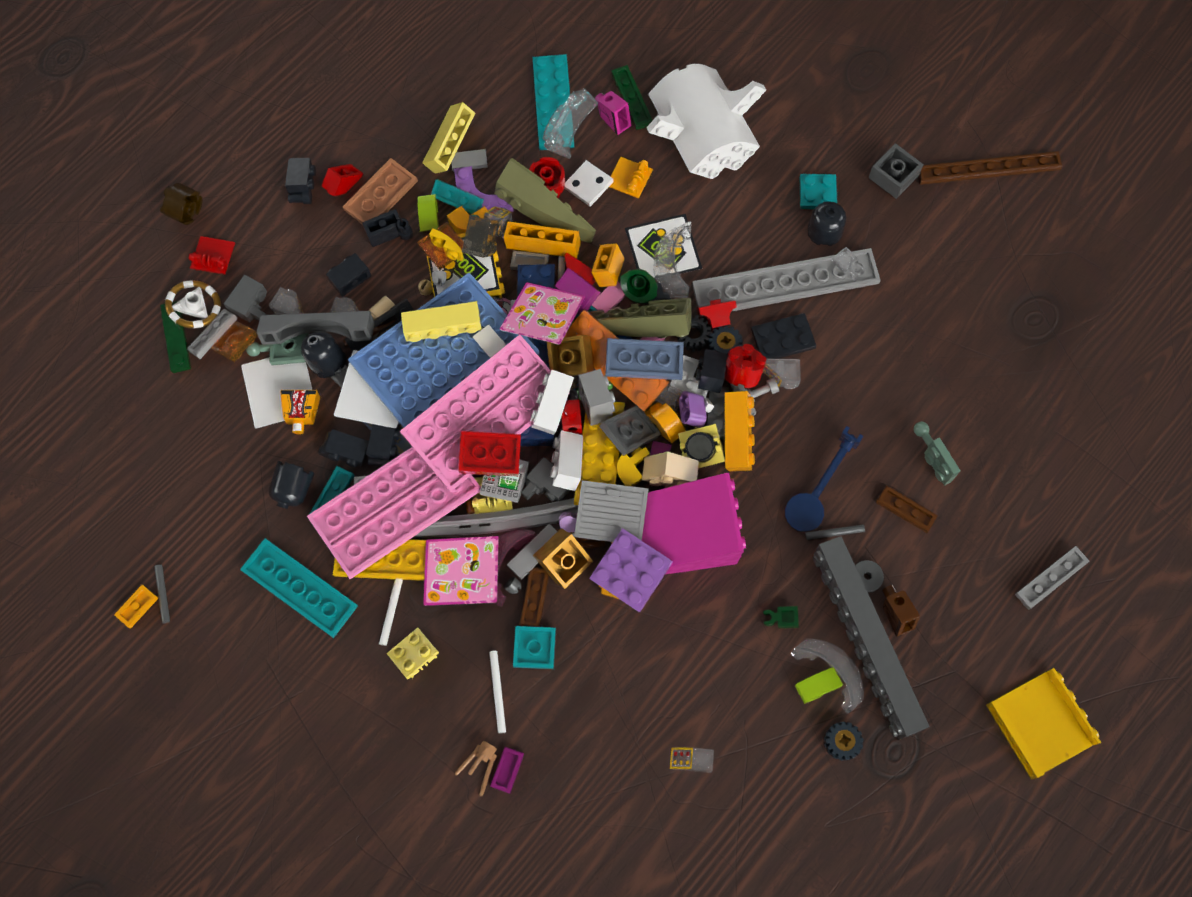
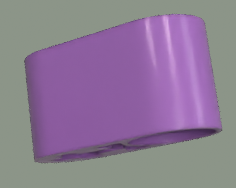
[679,391,707,428]

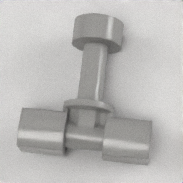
[730,378,779,416]

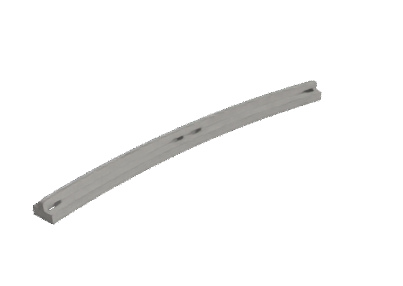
[412,498,578,538]

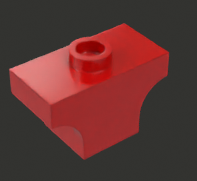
[696,299,737,328]

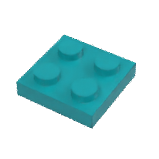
[799,174,837,209]
[513,626,556,669]

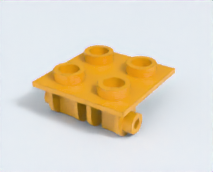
[609,157,653,199]

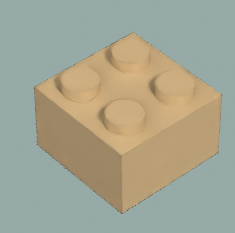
[642,451,699,488]

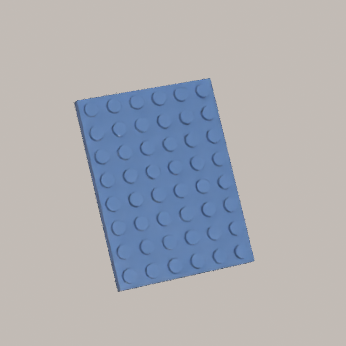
[348,273,539,428]

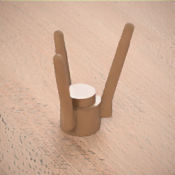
[455,741,497,796]

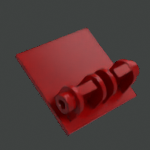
[189,236,235,275]

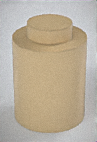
[368,296,395,324]

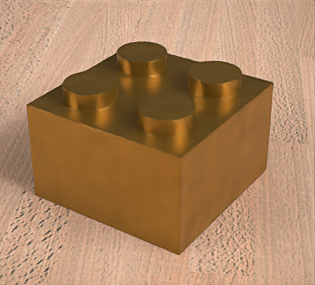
[547,335,594,376]
[533,528,593,589]

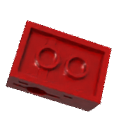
[459,431,521,477]

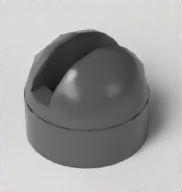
[504,576,521,594]

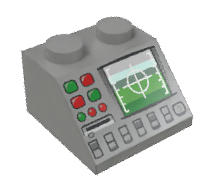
[480,460,529,503]

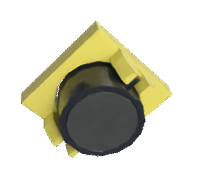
[678,424,725,468]

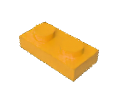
[114,585,158,629]

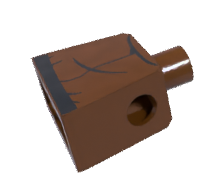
[882,585,920,637]

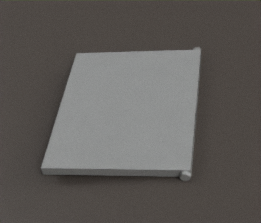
[572,480,648,542]

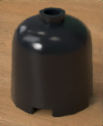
[807,201,846,246]
[301,331,346,378]
[269,461,315,509]

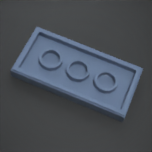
[605,338,684,380]

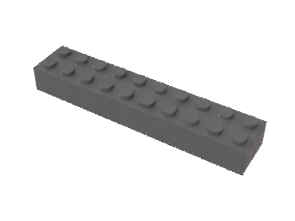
[813,536,930,740]

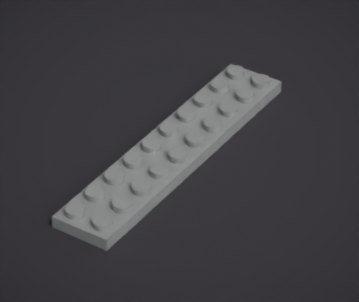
[692,248,881,317]

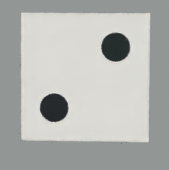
[565,160,614,207]

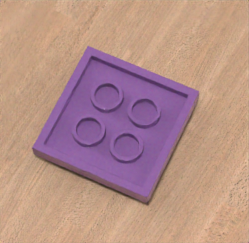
[589,528,673,612]

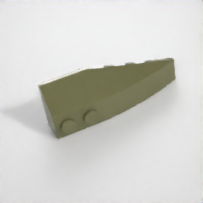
[494,158,596,243]
[577,298,691,338]

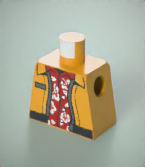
[280,390,320,434]

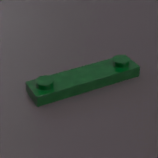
[611,65,653,130]
[160,301,191,373]

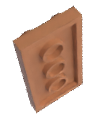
[343,158,418,225]

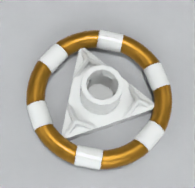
[165,280,221,328]

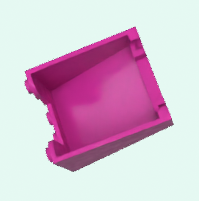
[642,473,746,574]

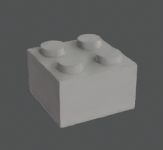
[578,369,615,426]

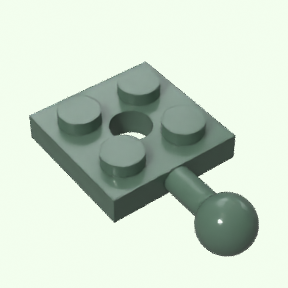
[246,333,309,366]
[914,421,961,486]

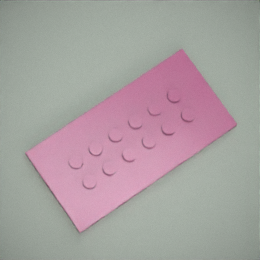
[400,335,570,492]
[307,447,481,579]

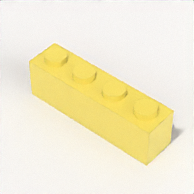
[422,102,475,174]
[401,301,482,342]

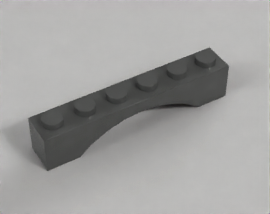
[257,311,375,345]

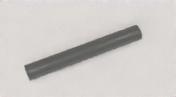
[805,524,865,540]
[154,565,170,623]

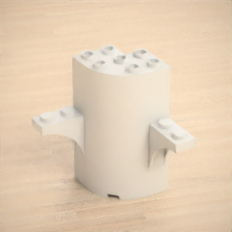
[646,64,766,179]

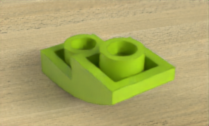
[418,194,439,232]
[795,667,843,704]

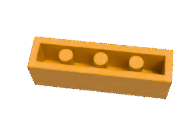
[504,222,581,258]
[725,391,755,471]

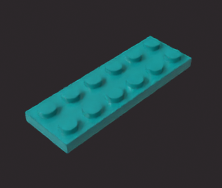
[533,54,575,150]
[240,538,358,638]

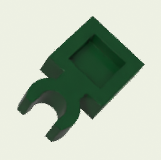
[763,606,799,628]

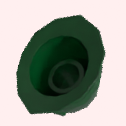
[620,269,658,303]

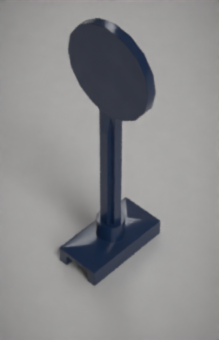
[785,426,863,532]

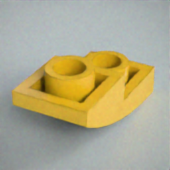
[429,228,464,261]

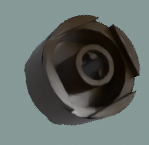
[160,183,203,225]

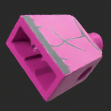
[595,91,631,135]

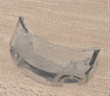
[543,89,598,159]
[653,222,691,298]
[791,639,864,714]

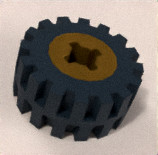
[708,325,743,357]
[824,722,864,761]

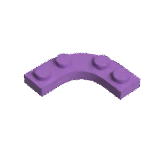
[454,166,514,214]

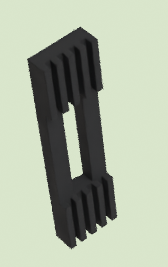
[344,299,415,352]

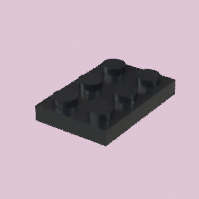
[751,313,816,362]

